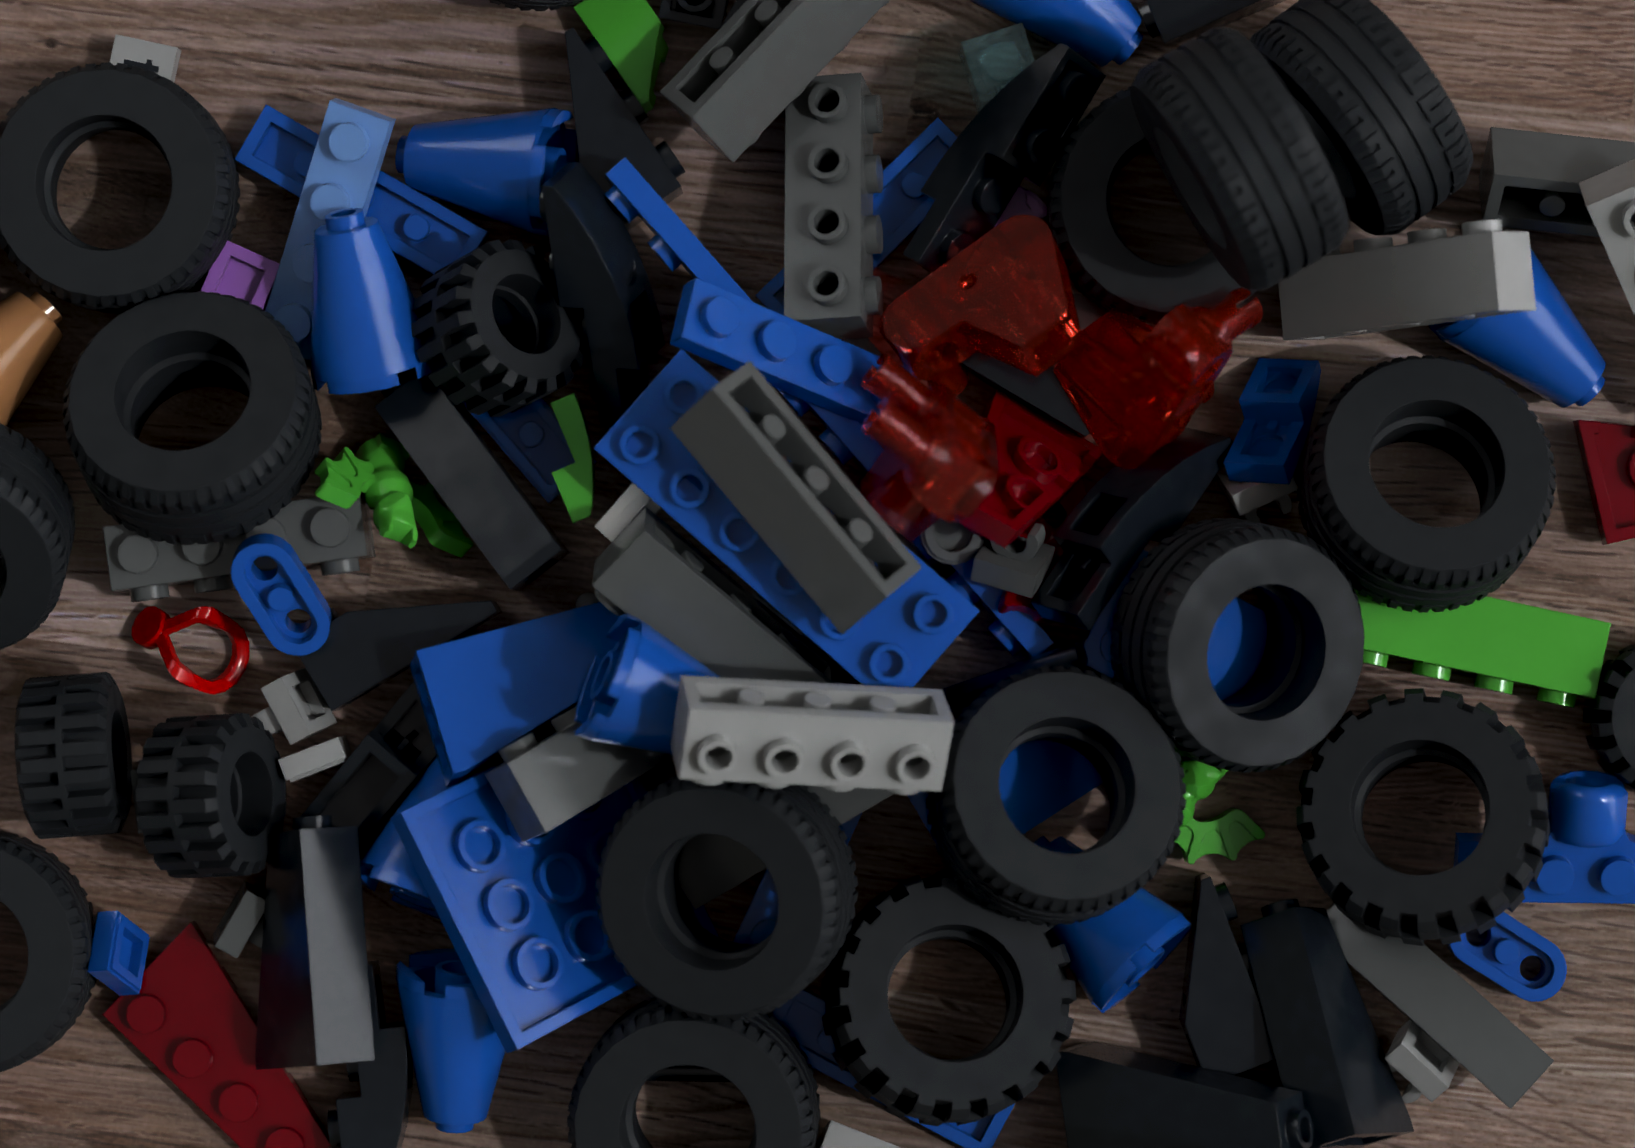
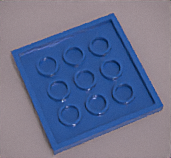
[391,762,720,1054]

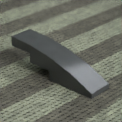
[1326,902,1554,1109]

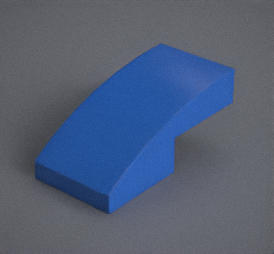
[1224,358,1321,484]

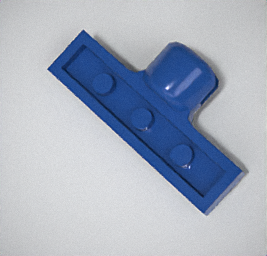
[1454,770,1635,904]

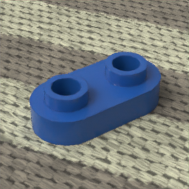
[231,533,331,656]
[1447,912,1567,1002]

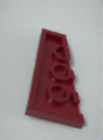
[102,921,331,1148]

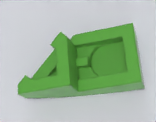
[573,0,669,113]
[550,393,595,524]

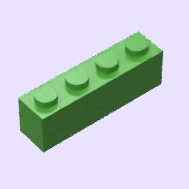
[1353,588,1611,708]

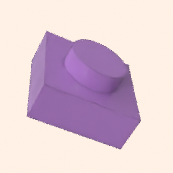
[200,240,280,311]

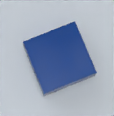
[87,910,150,996]

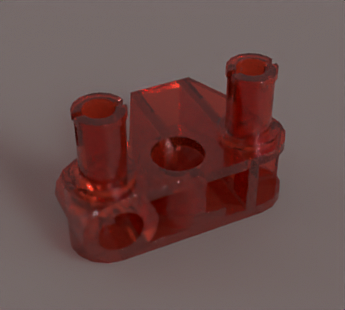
[878,214,1084,399]
[1053,288,1263,469]
[861,353,999,542]

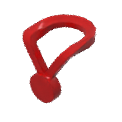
[131,606,249,695]

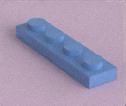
[265,98,396,361]

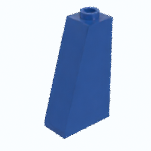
[410,602,620,787]

